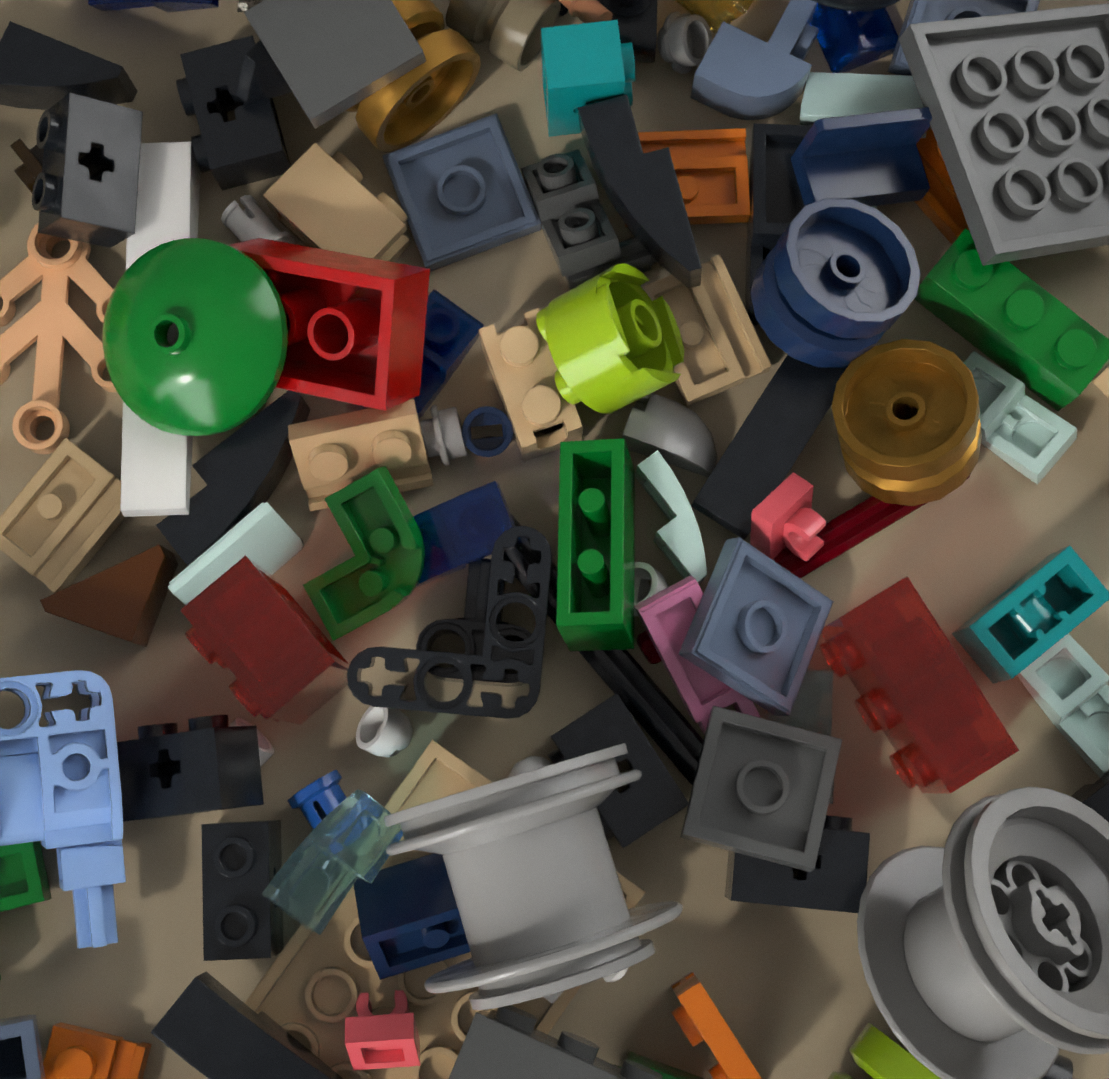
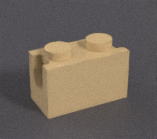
[263,142,411,262]
[478,308,583,462]

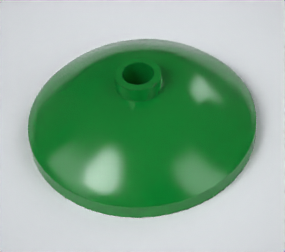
[103,238,288,436]

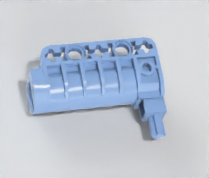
[0,670,126,949]

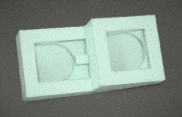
[963,351,1077,485]
[635,450,707,584]
[1017,633,1109,778]

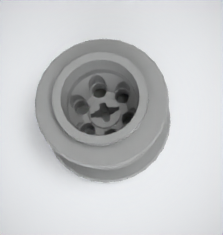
[384,743,683,1010]
[857,787,1109,1079]

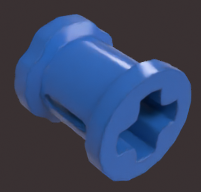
[287,769,371,856]

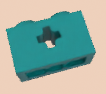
[541,20,635,137]
[952,545,1109,683]

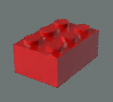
[229,238,430,411]

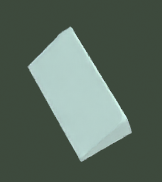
[800,72,927,138]
[168,502,304,626]

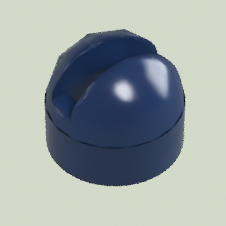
[462,406,513,457]

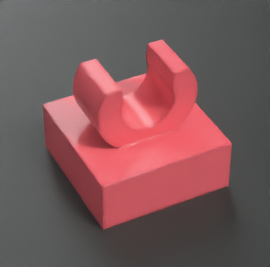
[750,472,826,561]
[345,990,420,1071]

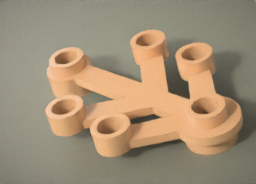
[0,223,117,454]

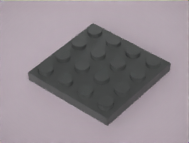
[898,3,1109,266]

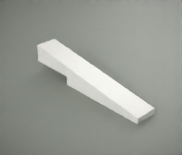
[120,141,201,517]

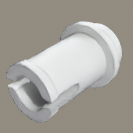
[221,195,295,244]

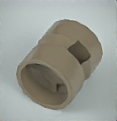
[445,0,561,71]

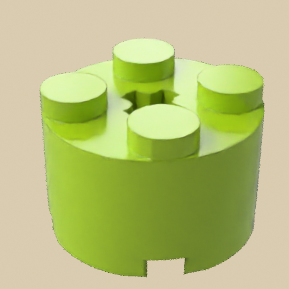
[536,263,684,414]

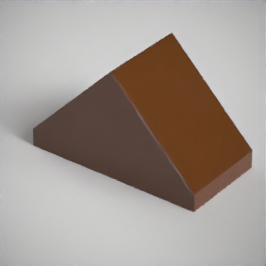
[40,544,178,647]

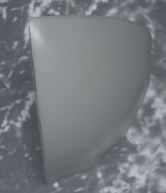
[622,393,718,477]

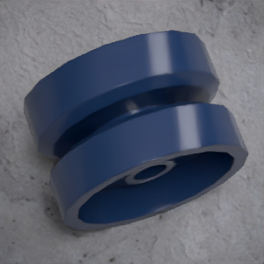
[750,198,921,368]

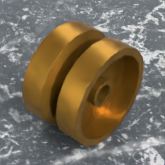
[346,0,481,153]
[831,339,982,506]

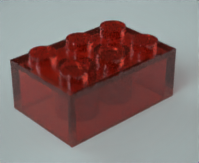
[180,555,350,725]
[819,576,1019,794]

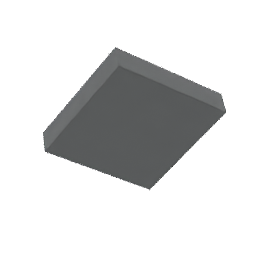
[244,0,426,129]
[680,706,842,872]

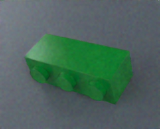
[914,228,1109,411]
[556,438,635,651]

